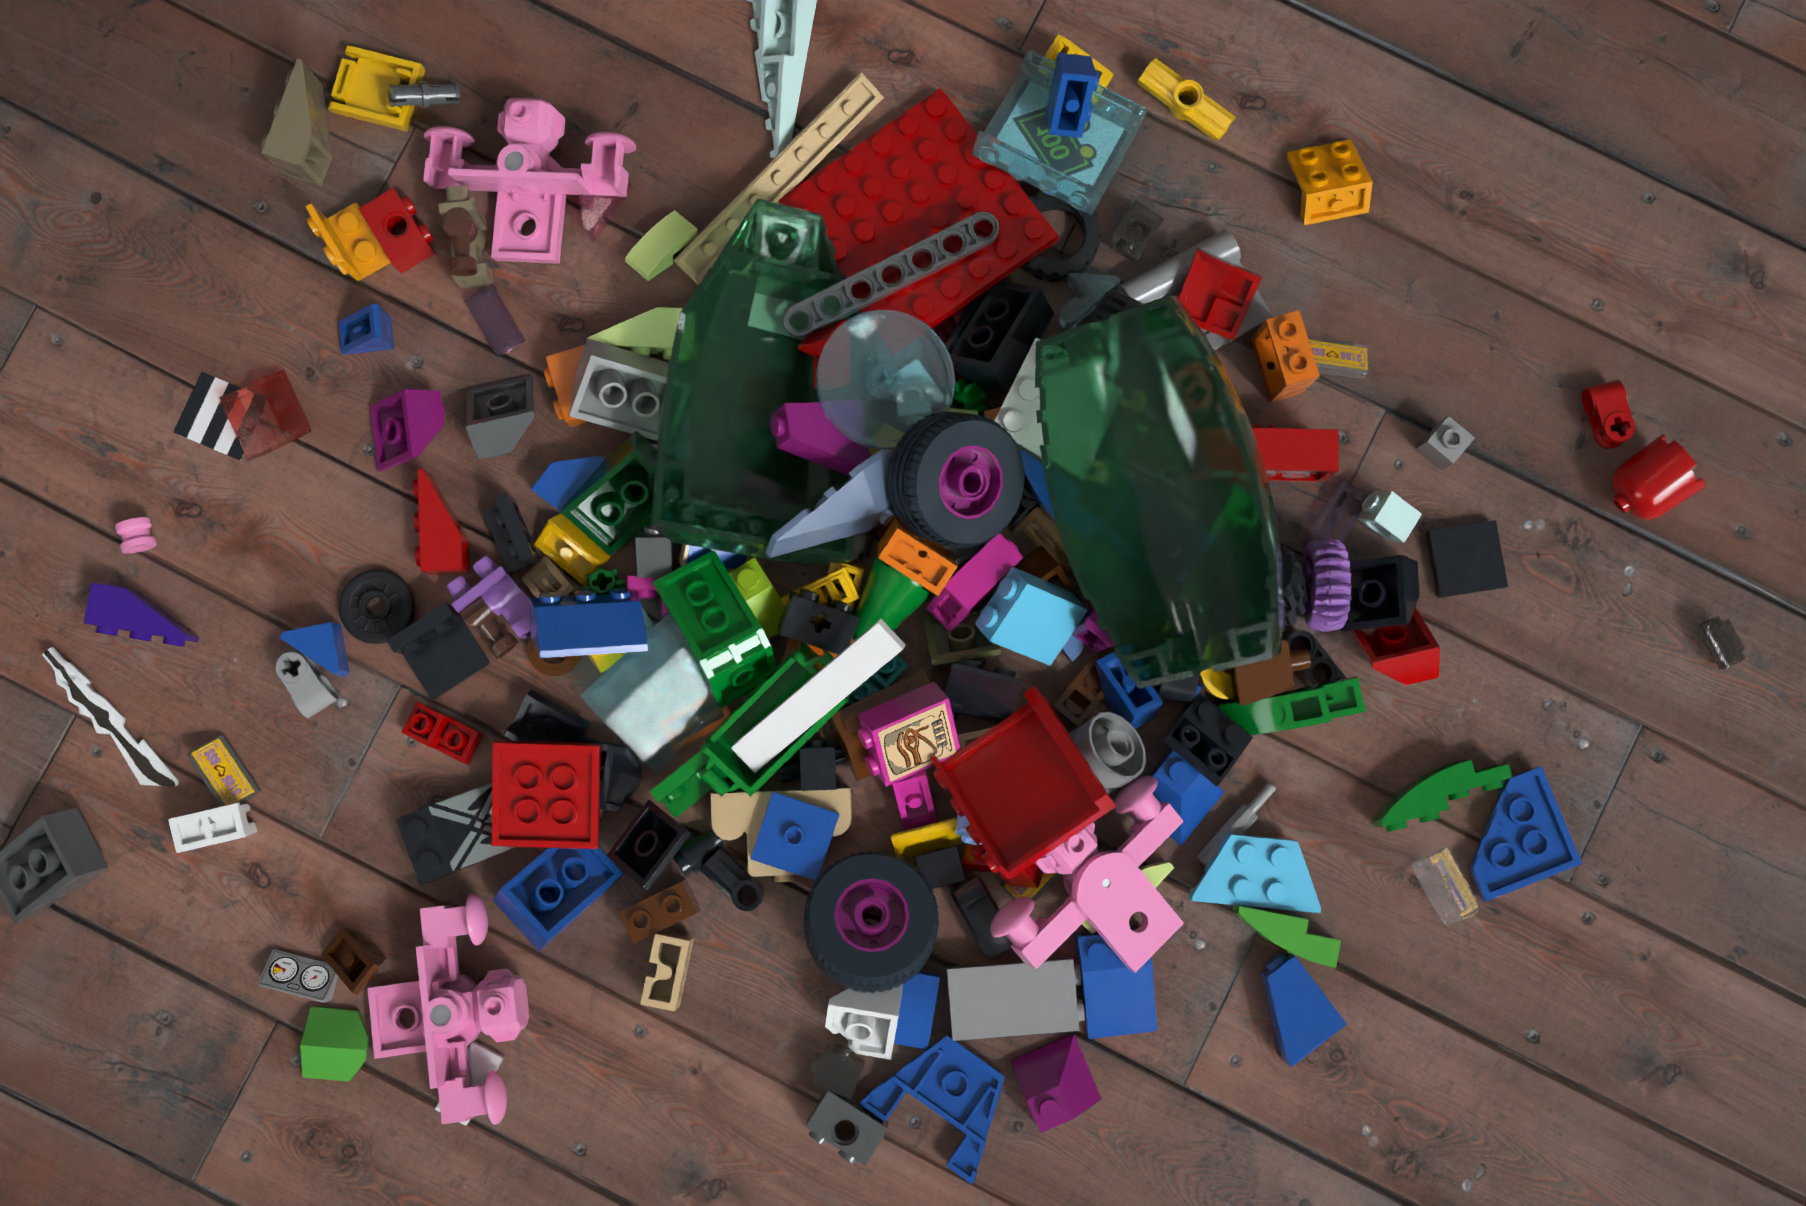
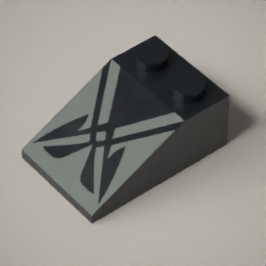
[395,783,517,885]

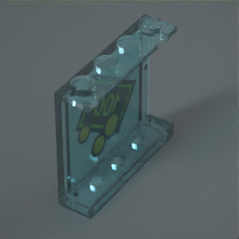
[972,49,1148,215]

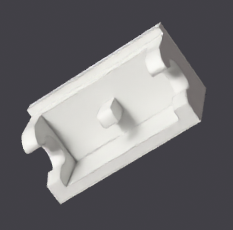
[168,802,257,853]

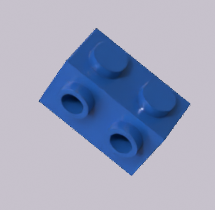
[1045,53,1099,138]

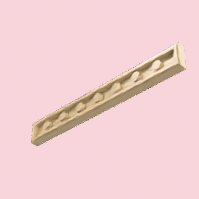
[673,72,884,285]

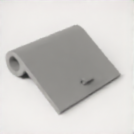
[1118,229,1274,369]

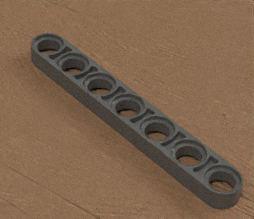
[784,212,999,338]

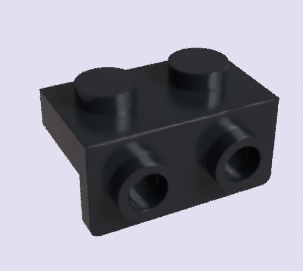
[504,689,591,743]

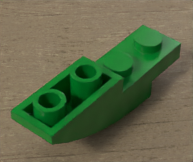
[1219,676,1366,735]
[1372,760,1513,832]

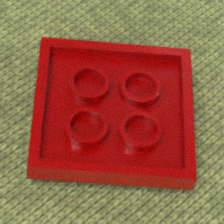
[492,740,601,849]

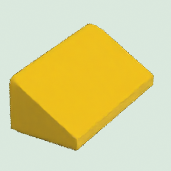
[534,514,611,587]
[891,818,963,859]

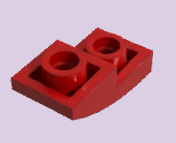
[401,702,484,765]

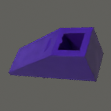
[83,583,199,647]

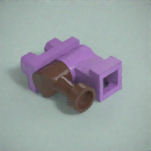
[447,556,531,659]

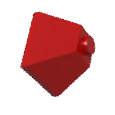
[1352,607,1440,685]

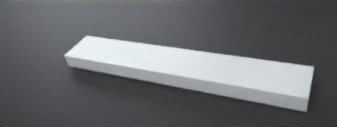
[731,619,906,773]

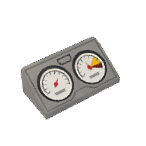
[258,949,338,1002]

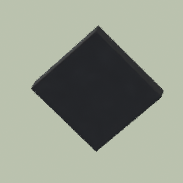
[1426,520,1508,598]

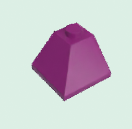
[370,389,445,472]
[1010,1033,1102,1133]

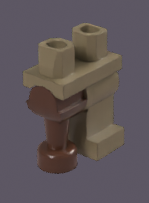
[439,185,494,288]

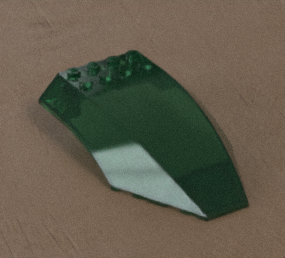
[651,198,877,565]

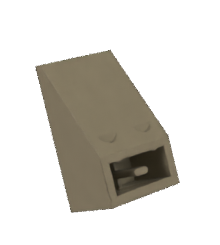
[261,58,333,187]

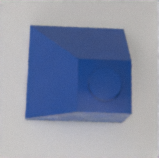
[1148,748,1224,845]

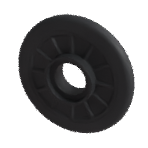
[339,570,414,644]

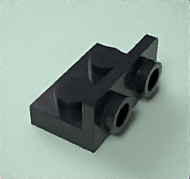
[484,493,541,573]

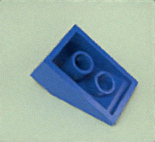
[493,847,624,952]
[1074,926,1157,1039]

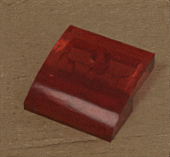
[219,369,312,461]

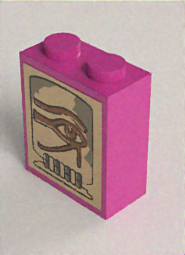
[857,681,961,787]

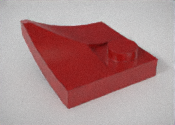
[1171,248,1262,341]

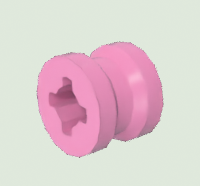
[115,517,157,554]

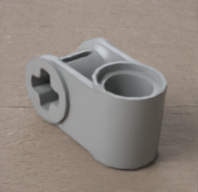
[276,652,339,719]

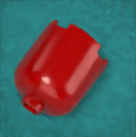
[1611,434,1705,520]

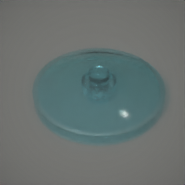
[816,310,955,450]

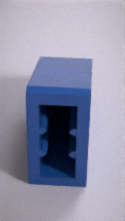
[1261,953,1347,1067]

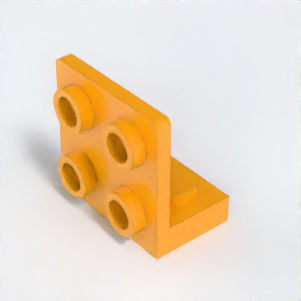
[1287,140,1373,225]
[305,202,391,281]

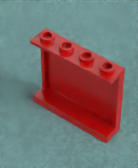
[931,686,1116,880]

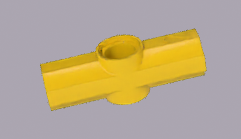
[1137,58,1236,143]

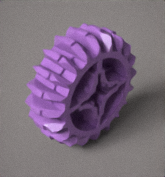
[1301,538,1352,632]

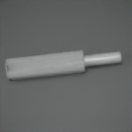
[1196,783,1276,866]

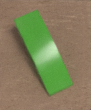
[1232,905,1341,968]

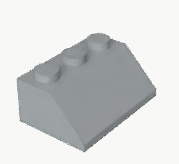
[568,339,690,444]

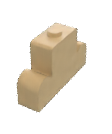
[711,788,852,882]

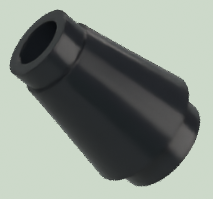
[673,829,724,877]

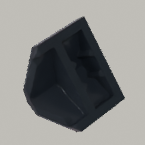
[580,737,642,812]

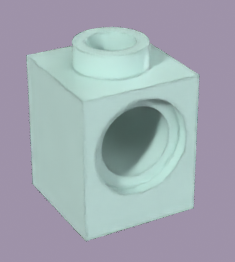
[1357,490,1422,543]

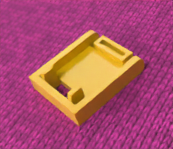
[328,46,425,132]

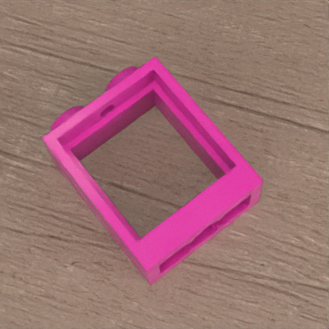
[926,534,1023,632]

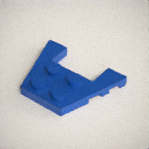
[860,1034,1005,1184]

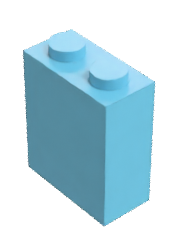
[975,567,1088,666]

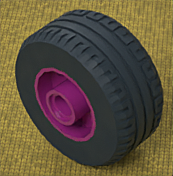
[887,411,1025,548]
[804,851,939,993]

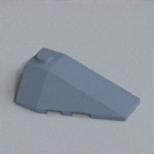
[765,449,897,558]

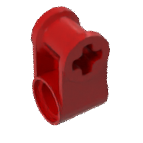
[1581,380,1636,449]

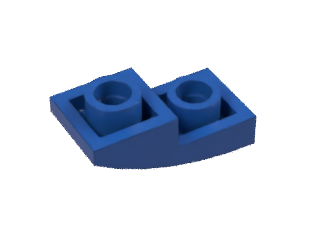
[894,971,940,1050]

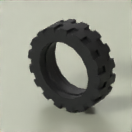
[1021,190,1101,282]

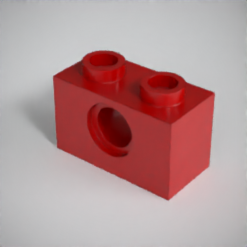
[358,188,436,274]

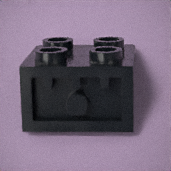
[386,603,490,700]

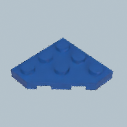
[1469,766,1582,902]

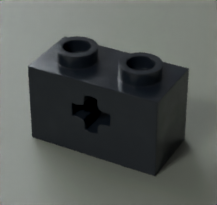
[777,588,859,654]

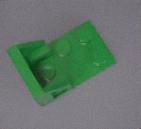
[653,550,777,709]

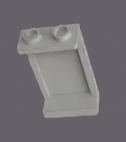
[946,957,1085,1041]

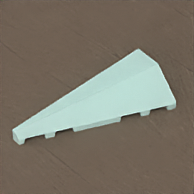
[747,0,817,158]

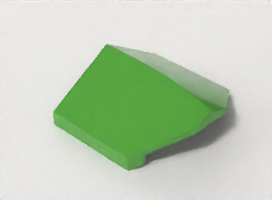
[300,1006,369,1082]

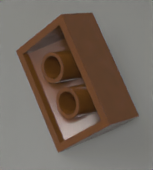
[827,670,930,782]

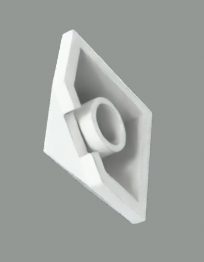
[825,984,903,1060]

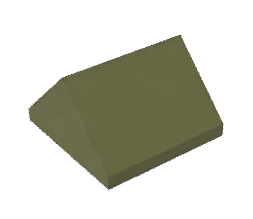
[923,606,1001,668]

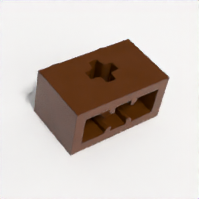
[618,879,701,944]

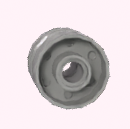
[1069,712,1146,794]

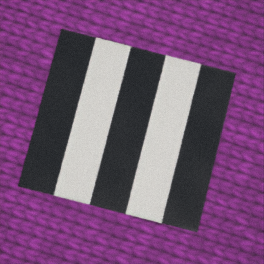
[174,372,269,461]

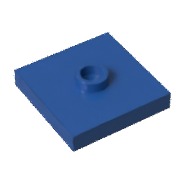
[751,792,840,881]

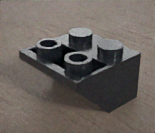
[1162,692,1253,787]

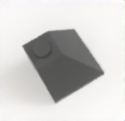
[465,375,535,459]

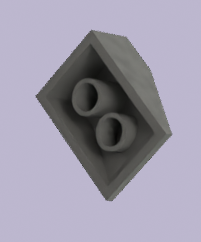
[0,807,108,925]

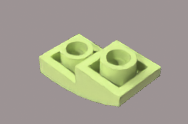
[625,210,698,281]

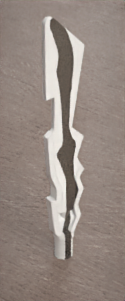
[42,647,179,786]

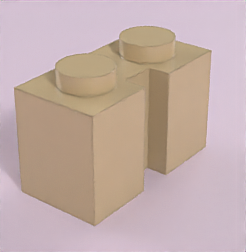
[640,931,694,1011]

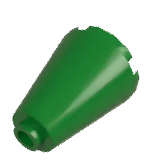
[852,553,933,640]

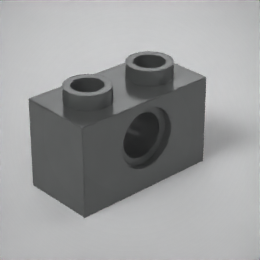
[806,1085,888,1166]

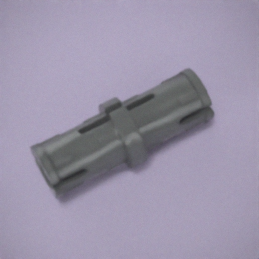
[388,81,460,109]

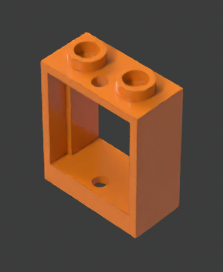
[1250,310,1320,403]
[877,517,958,596]

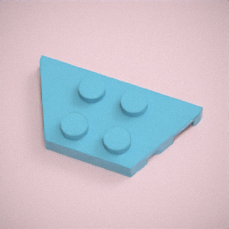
[1188,833,1321,913]

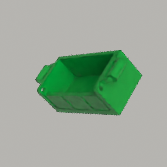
[700,642,851,797]

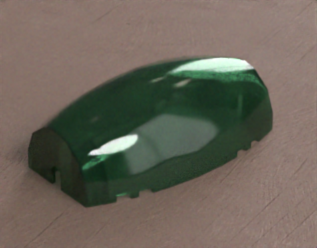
[1035,295,1284,689]

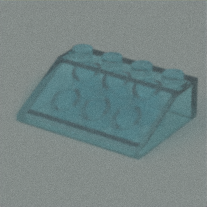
[580,613,731,773]

